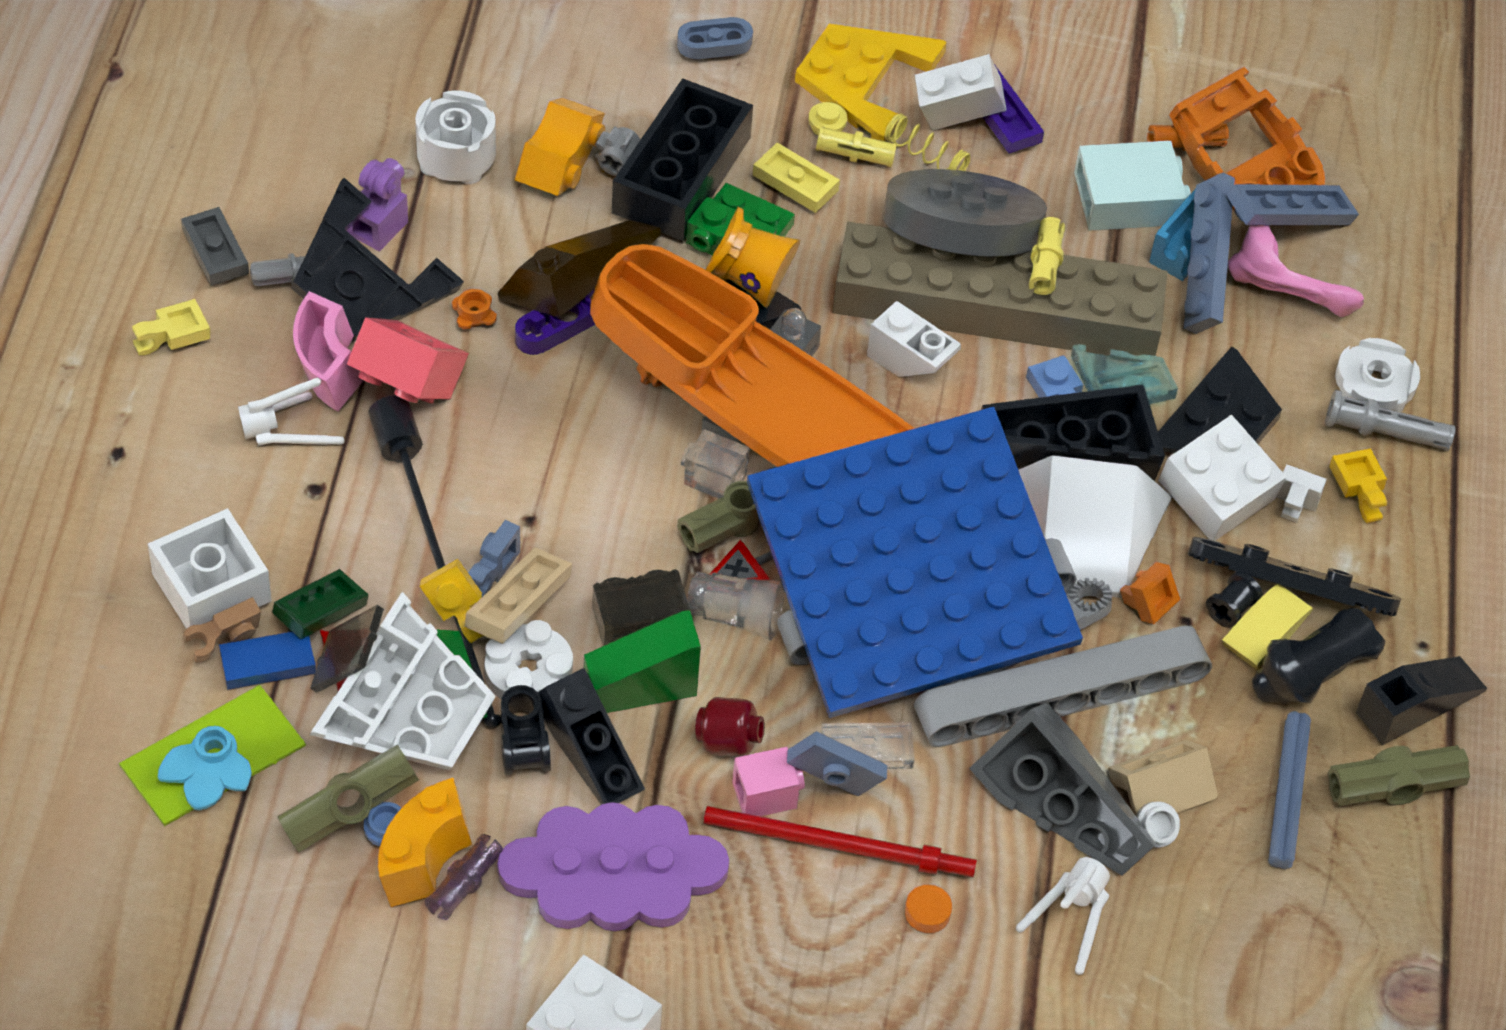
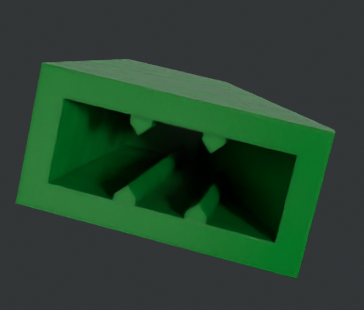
[583,610,701,713]

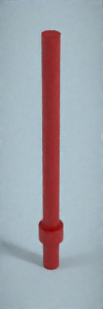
[703,806,977,878]

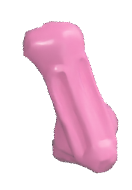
[1228,225,1364,317]

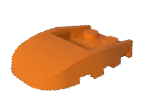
[1169,66,1325,210]

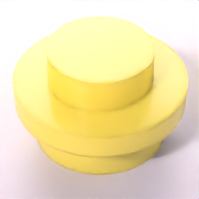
[808,102,847,136]

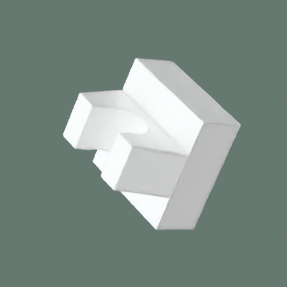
[1277,464,1326,523]

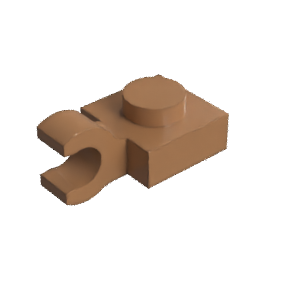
[183,597,261,663]

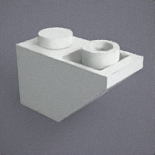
[867,301,961,377]

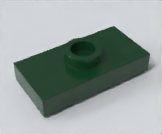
[272,569,369,639]

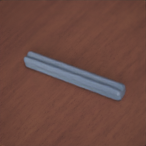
[1268,711,1311,869]

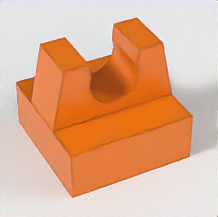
[1120,562,1181,624]

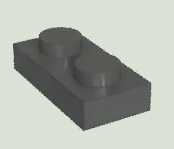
[181,207,249,286]

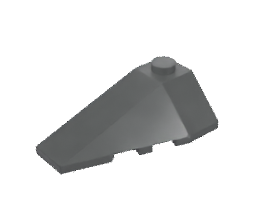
[969,703,1157,875]

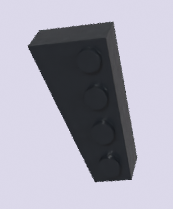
[981,384,1165,481]

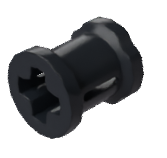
[1206,572,1263,628]

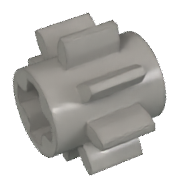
[595,127,640,176]

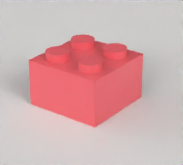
[347,318,469,403]

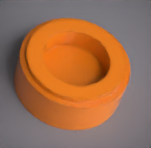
[905,885,952,933]

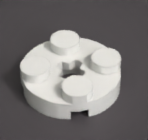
[1335,338,1420,412]
[484,620,573,699]

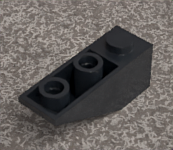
[1356,656,1487,745]
[538,668,645,805]

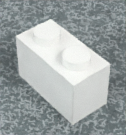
[915,54,1006,131]

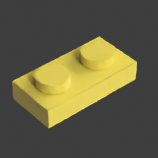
[753,143,840,213]

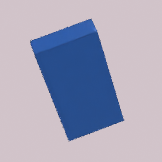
[219,632,316,690]

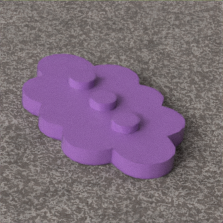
[497,802,729,931]

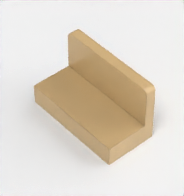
[1108,740,1218,816]

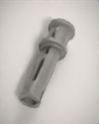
[1325,390,1455,451]

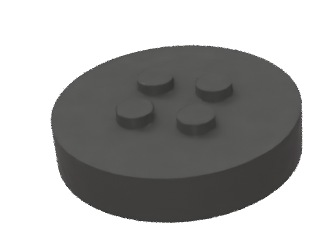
[883,169,1047,256]

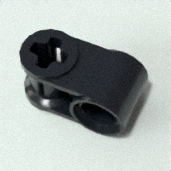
[501,685,551,775]

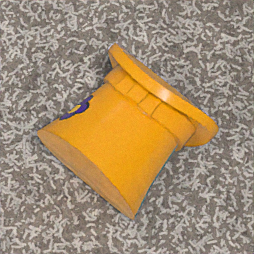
[705,207,801,309]

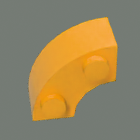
[515,98,605,196]
[378,777,472,907]

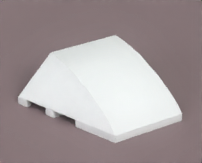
[1019,455,1172,598]
[310,592,496,770]

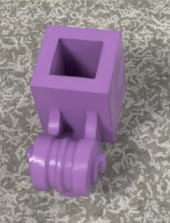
[347,158,408,252]

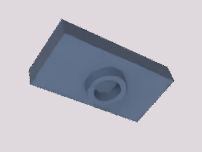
[787,731,887,796]

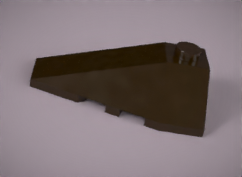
[497,220,662,318]

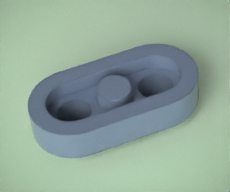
[677,17,753,59]

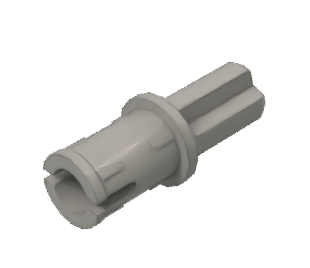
[250,253,305,286]

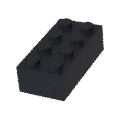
[612,78,753,241]

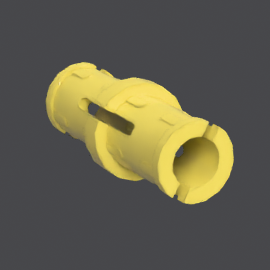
[816,126,897,168]
[1029,217,1065,295]

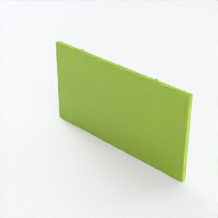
[119,685,306,827]

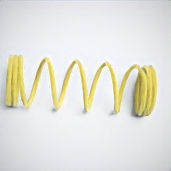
[885,113,971,171]

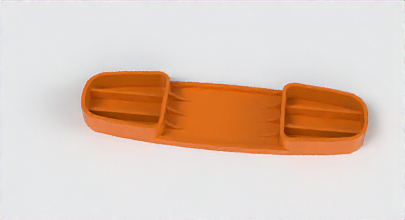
[590,244,929,467]

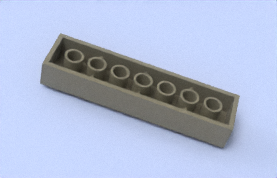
[832,221,1168,363]

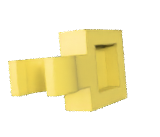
[132,299,210,355]

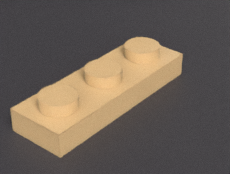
[465,547,572,644]

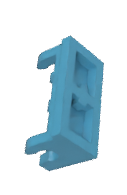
[1149,188,1196,281]

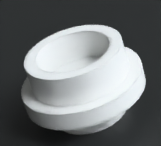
[1136,802,1180,847]

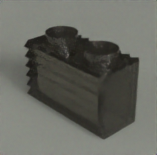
[592,569,691,646]

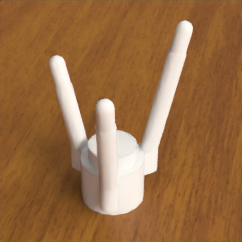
[238,378,345,446]
[1016,857,1110,975]

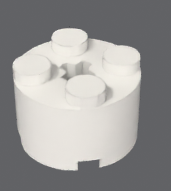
[415,91,496,184]

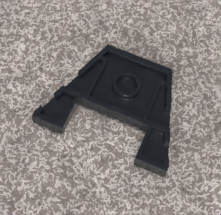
[291,178,464,342]

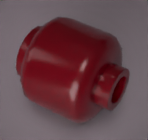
[695,697,765,757]

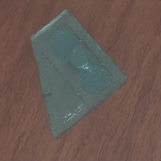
[1071,344,1178,404]

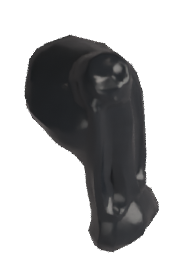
[1252,608,1386,704]

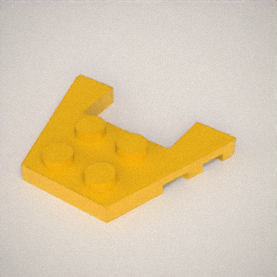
[795,23,947,142]

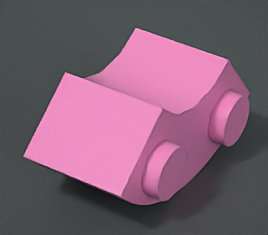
[293,291,363,411]

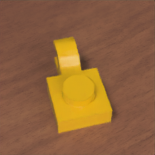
[1329,448,1387,523]
[419,559,484,643]

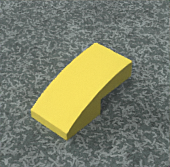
[1222,584,1313,670]

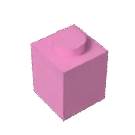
[732,747,805,816]

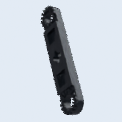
[1188,537,1401,616]

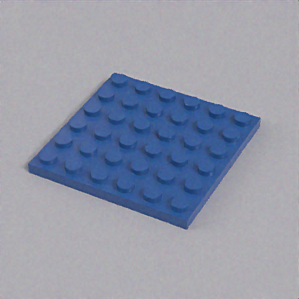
[747,407,1083,718]

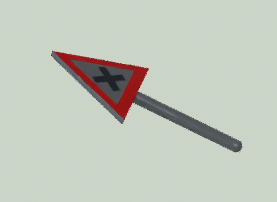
[699,539,773,589]

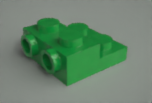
[686,183,795,256]

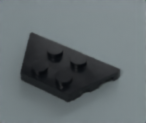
[1158,346,1282,453]

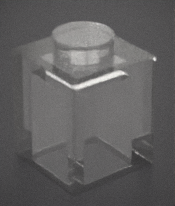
[681,429,750,499]

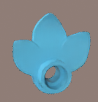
[158,726,252,810]

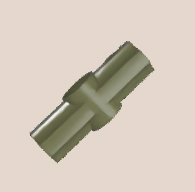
[677,481,760,553]
[277,744,419,852]
[1328,745,1470,806]

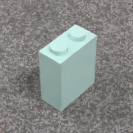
[1074,141,1191,231]

